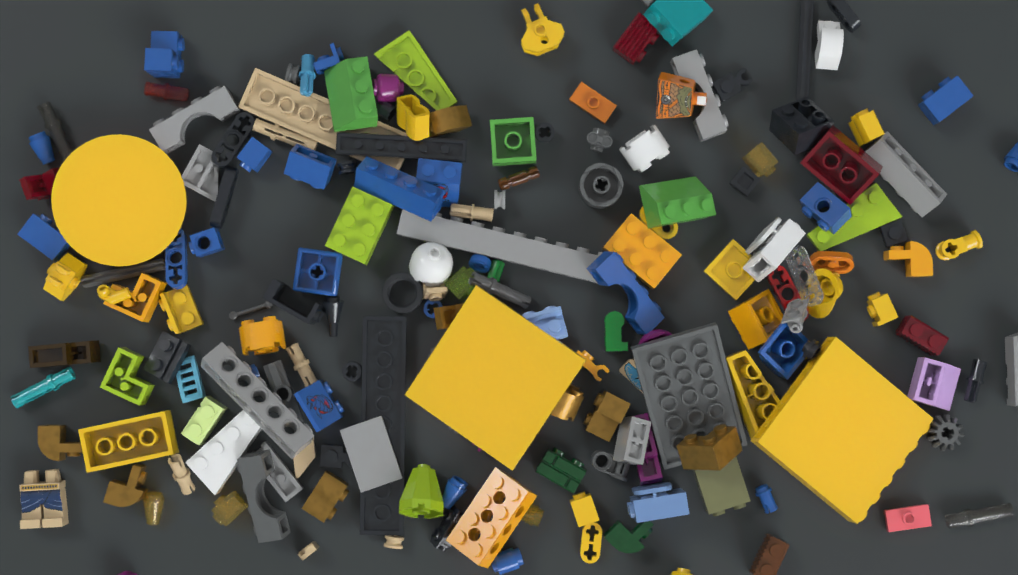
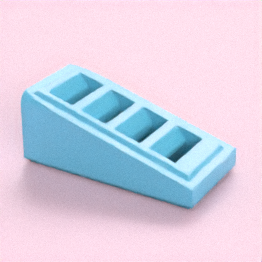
[176,355,206,403]

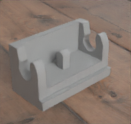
[613,416,651,465]

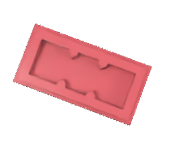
[884,504,932,532]

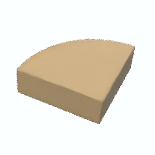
[298,541,319,561]

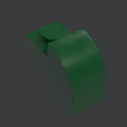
[603,520,654,553]

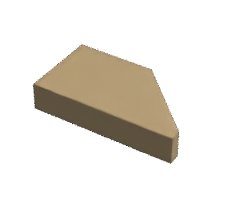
[293,438,316,478]

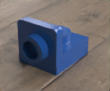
[313,43,344,75]

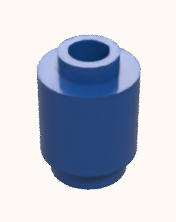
[491,547,524,575]

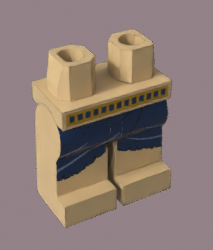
[19,469,69,529]

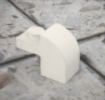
[814,20,844,70]

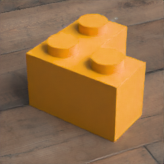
[103,273,167,322]

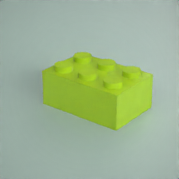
[325,186,394,265]

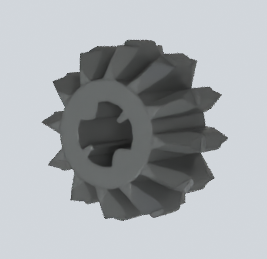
[926,414,965,451]

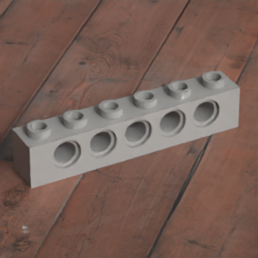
[201,342,314,459]

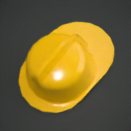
[804,268,843,319]

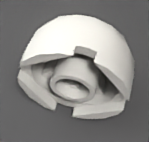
[409,242,453,287]

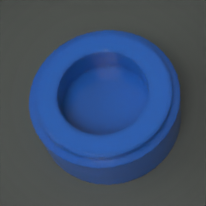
[469,254,492,273]

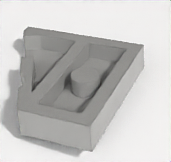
[182,144,219,202]

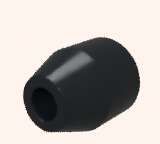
[375,100,397,121]

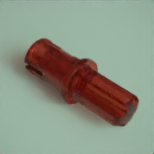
[144,82,189,101]

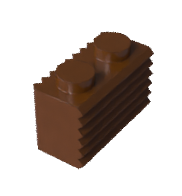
[749,533,790,575]

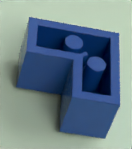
[144,31,185,78]

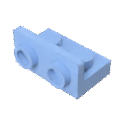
[522,306,568,340]

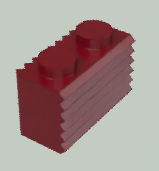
[612,12,660,65]
[895,315,949,356]

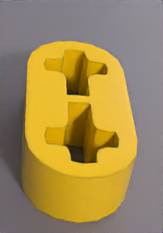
[580,522,602,564]

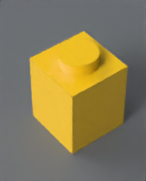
[569,491,599,527]

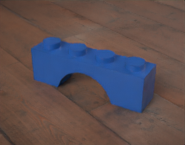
[586,251,665,335]

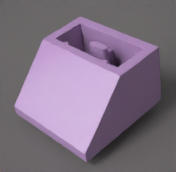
[907,357,961,411]

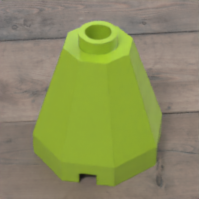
[399,464,444,519]

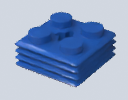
[293,248,343,296]

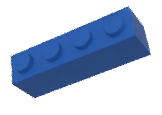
[354,156,444,221]

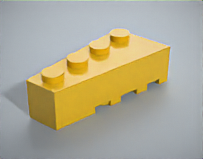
[725,350,780,439]

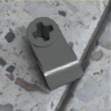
[590,450,631,482]

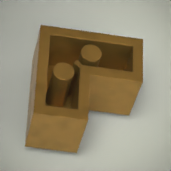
[583,391,630,442]
[676,424,742,471]

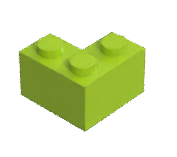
[100,347,155,406]

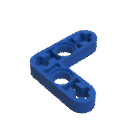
[165,228,188,290]

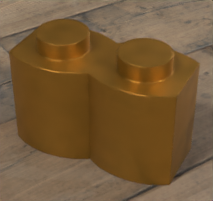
[301,470,349,523]

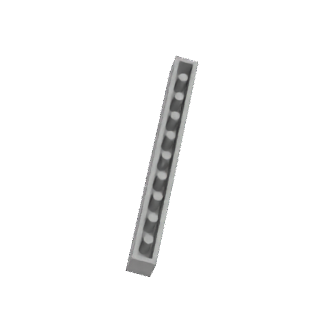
[397,209,603,283]

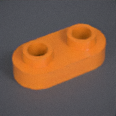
[809,251,854,274]

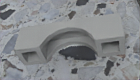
[670,49,729,142]
[149,86,241,154]

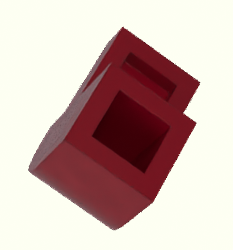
[19,167,60,201]

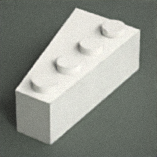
[185,410,262,495]

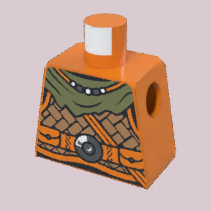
[656,72,707,119]

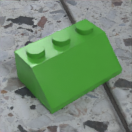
[324,56,378,132]
[639,176,716,229]

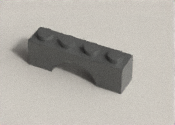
[237,449,291,543]

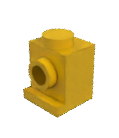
[867,292,898,327]

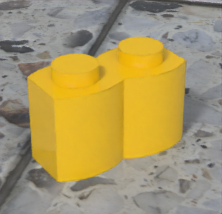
[397,94,430,141]
[848,108,885,147]

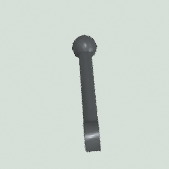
[229,301,273,320]

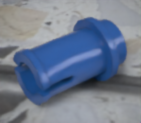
[755,484,778,514]

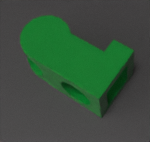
[604,311,628,351]

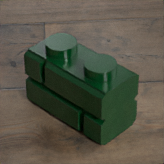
[535,447,586,494]

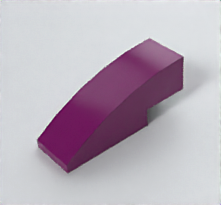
[633,413,663,486]

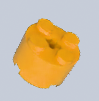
[239,316,286,356]

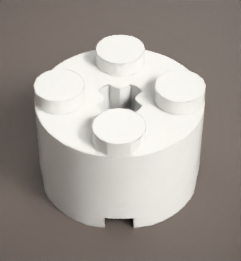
[619,125,670,172]

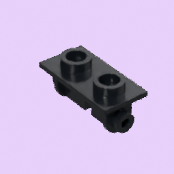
[430,505,465,552]

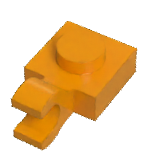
[576,350,609,381]

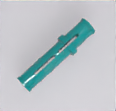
[11,366,76,408]

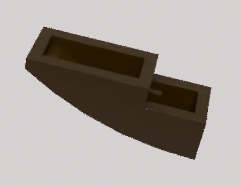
[28,340,101,368]

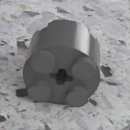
[578,163,624,209]

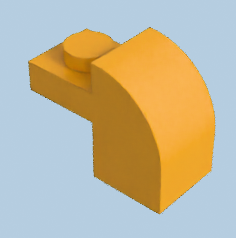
[883,241,933,277]

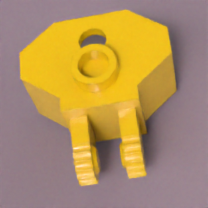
[521,3,565,56]
[43,252,88,301]

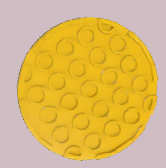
[51,134,187,266]

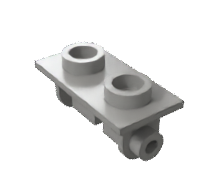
[781,298,809,333]

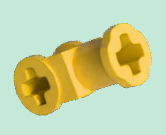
[935,230,983,261]

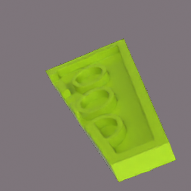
[374,30,458,111]
[806,183,902,251]

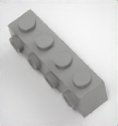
[865,131,947,217]

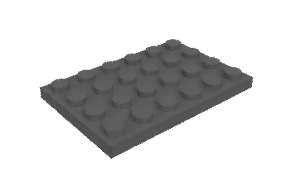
[630,322,747,470]

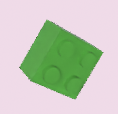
[490,117,536,166]

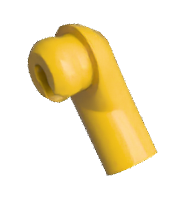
[97,284,132,304]

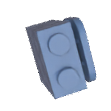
[627,482,689,523]

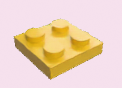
[703,239,755,300]

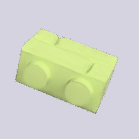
[181,396,227,445]

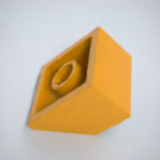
[728,289,783,350]

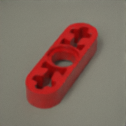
[766,265,809,321]

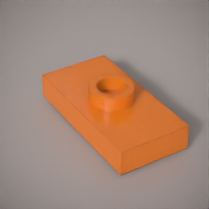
[569,82,617,124]

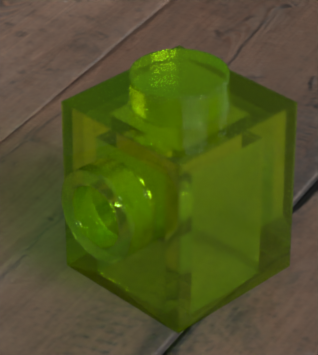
[444,266,475,300]

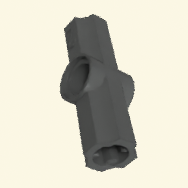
[263,360,304,428]

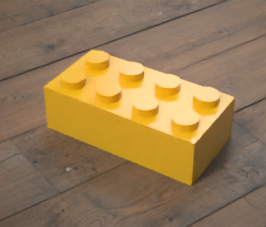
[78,410,179,473]

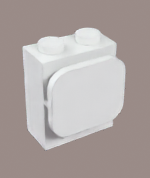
[742,217,806,282]

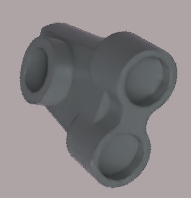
[586,128,613,153]

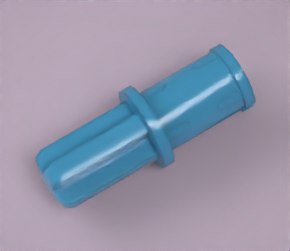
[299,54,316,97]

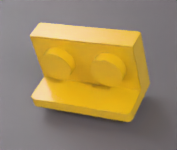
[159,284,204,334]

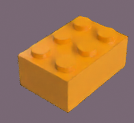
[602,213,682,289]

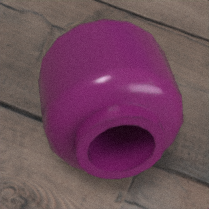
[372,74,404,102]

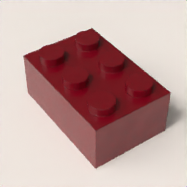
[800,125,883,205]

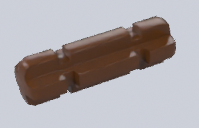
[498,166,540,191]

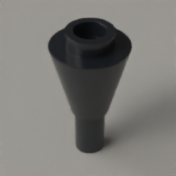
[322,296,344,337]

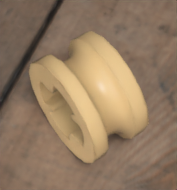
[384,535,404,549]

